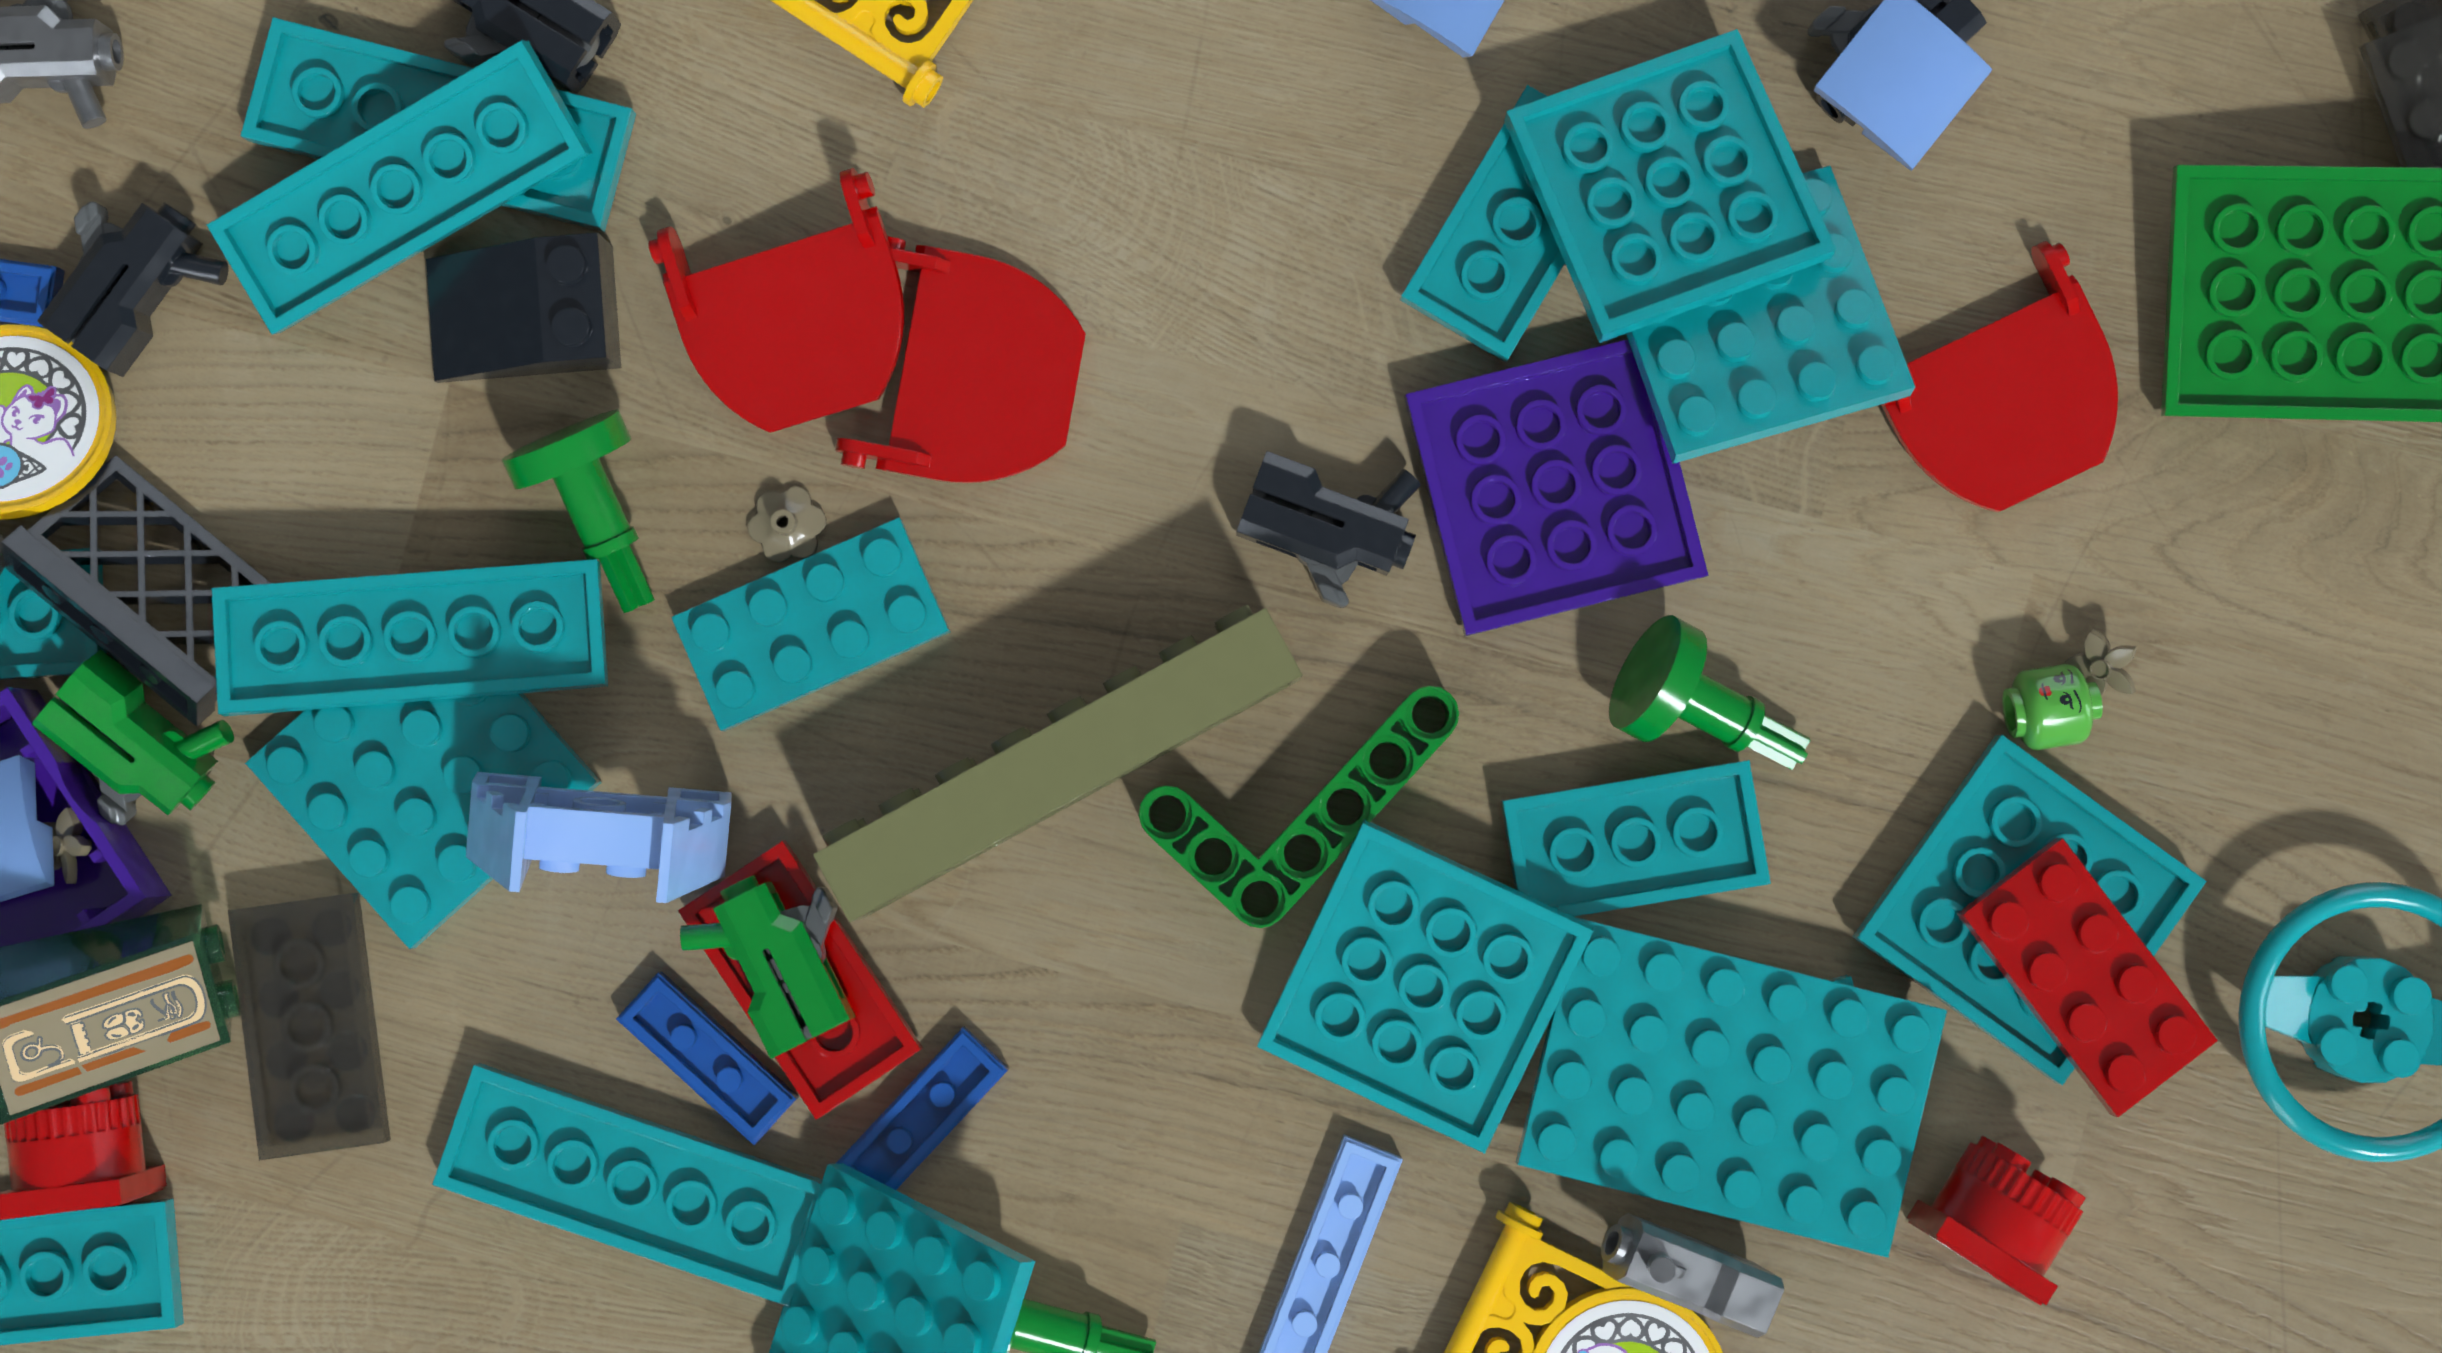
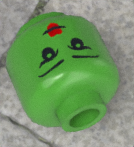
[2002,664,2103,750]

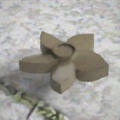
[2063,629,2137,695]
[43,808,92,884]

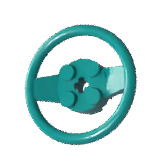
[2238,882,2442,1162]

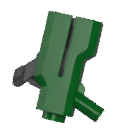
[32,650,234,825]
[680,875,855,1059]

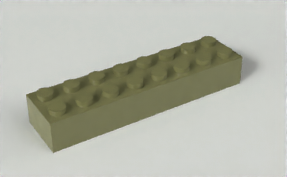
[813,605,1303,923]

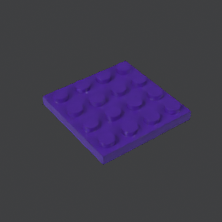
[1404,339,1709,637]

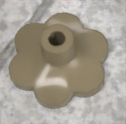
[748,487,827,563]

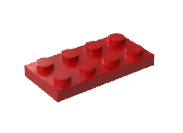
[1957,838,2218,1117]
[678,840,923,1120]

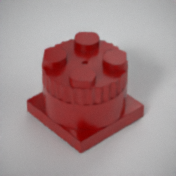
[0,1081,167,1220]
[1906,1135,2086,1306]

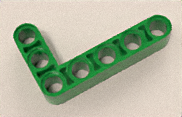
[1139,686,1459,928]

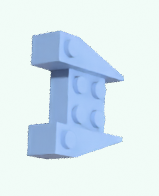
[466,772,732,903]

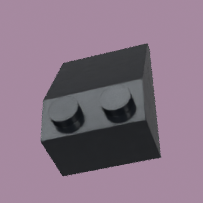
[426,233,621,383]

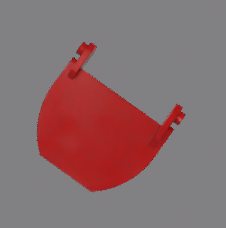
[648,168,904,433]
[835,236,1086,483]
[1881,241,2118,512]

